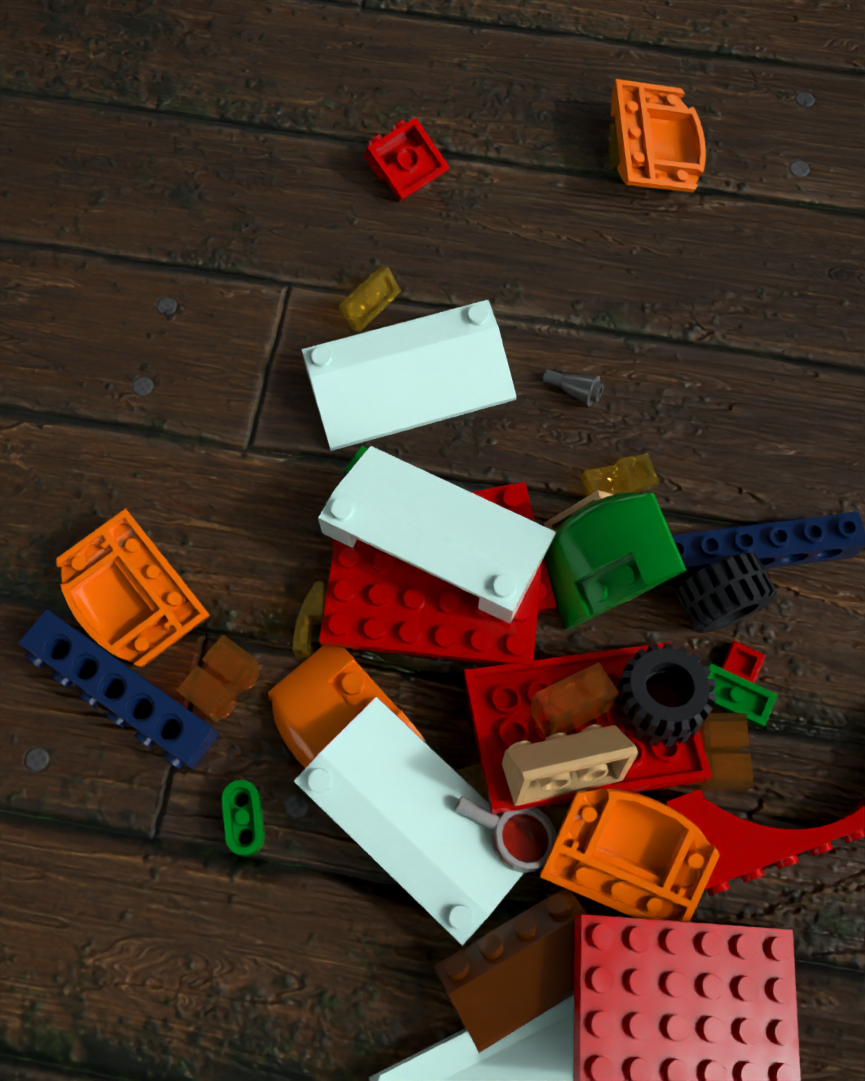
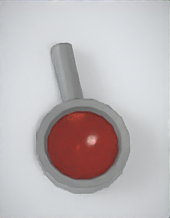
[455,796,557,873]

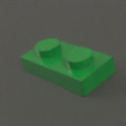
[708,664,778,729]

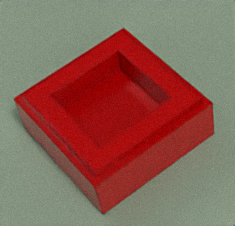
[720,640,766,683]

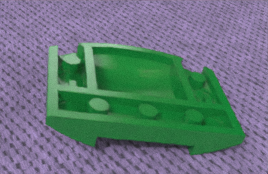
[544,491,687,630]

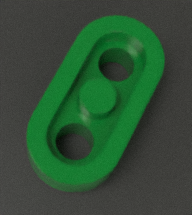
[222,780,265,857]

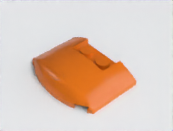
[611,79,706,193]
[56,508,210,668]
[268,645,426,768]
[540,789,720,922]

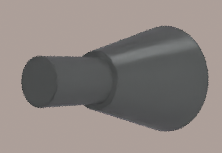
[543,369,604,407]

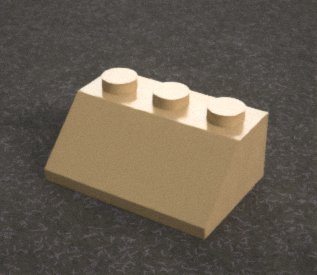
[502,724,638,806]

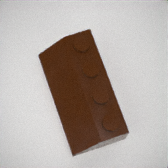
[433,888,587,1053]

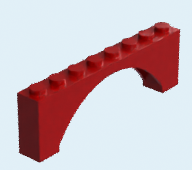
[664,789,865,896]

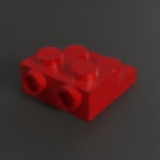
[364,117,450,202]

